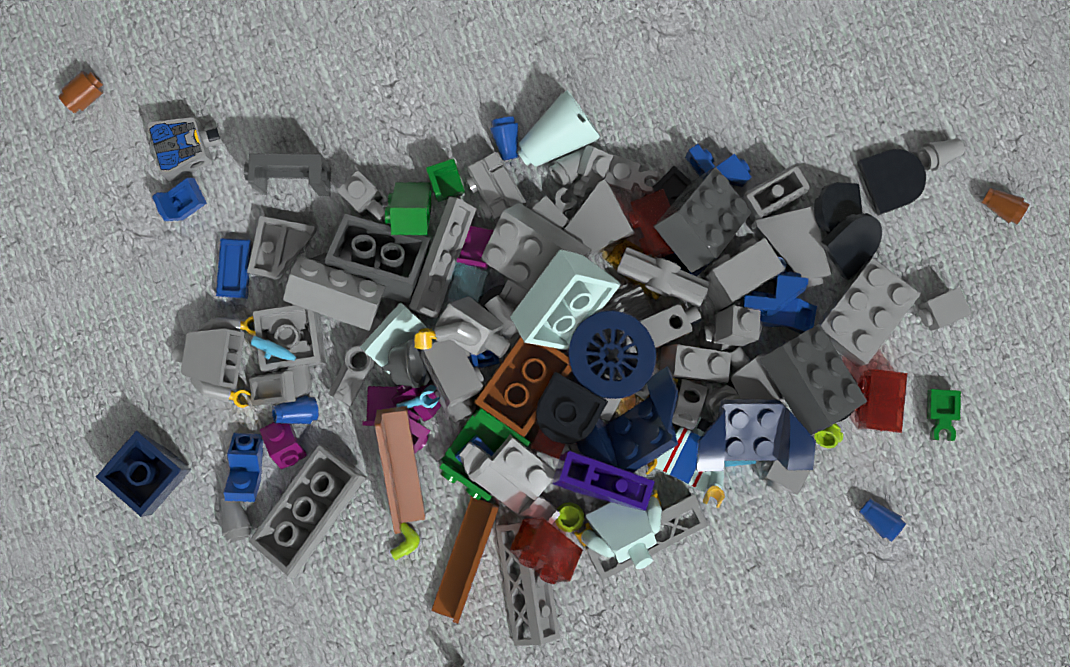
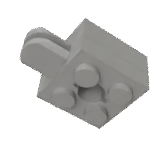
[253,305,327,397]

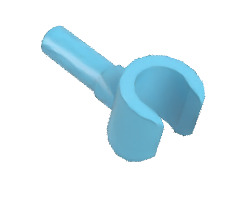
[397,385,440,408]

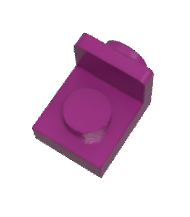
[391,383,441,422]

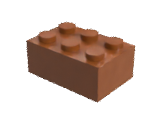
[474,335,572,437]

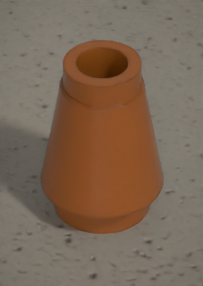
[981,187,1030,225]

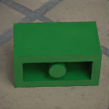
[385,182,432,235]

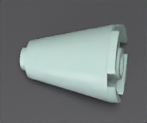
[517,90,600,167]

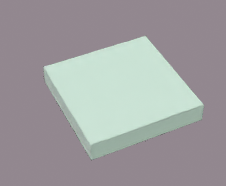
[360,303,437,374]

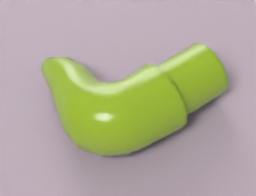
[390,522,420,560]

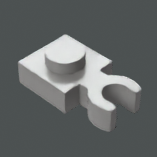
[573,145,613,199]
[605,155,660,195]

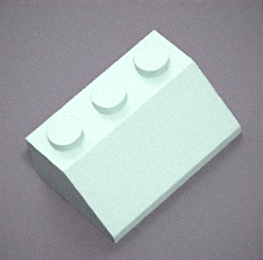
[510,249,620,351]

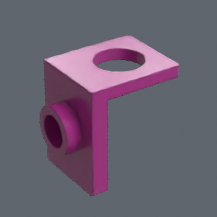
[456,226,494,269]
[362,386,398,426]

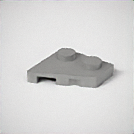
[247,216,317,280]

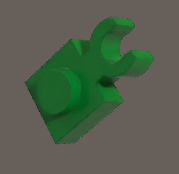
[927,389,961,441]

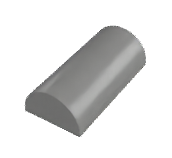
[249,443,366,578]

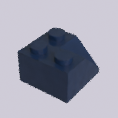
[96,430,192,517]

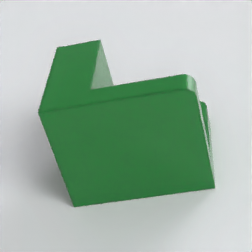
[426,159,465,202]

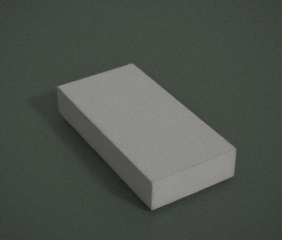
[249,371,296,406]

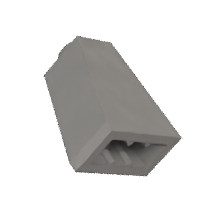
[563,179,636,259]
[750,206,831,288]

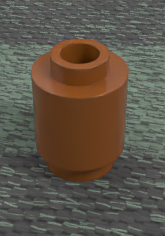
[58,71,104,114]

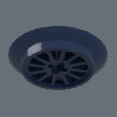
[569,311,656,399]

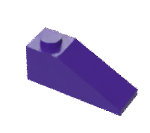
[552,451,655,511]

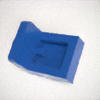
[152,178,207,221]

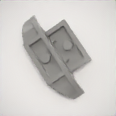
[459,435,560,525]

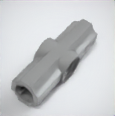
[616,247,710,307]
[328,318,383,406]

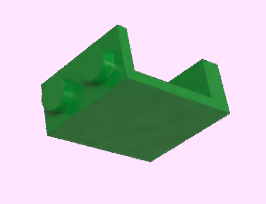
[438,406,530,502]

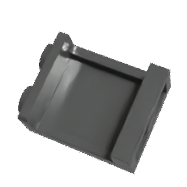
[244,153,331,196]

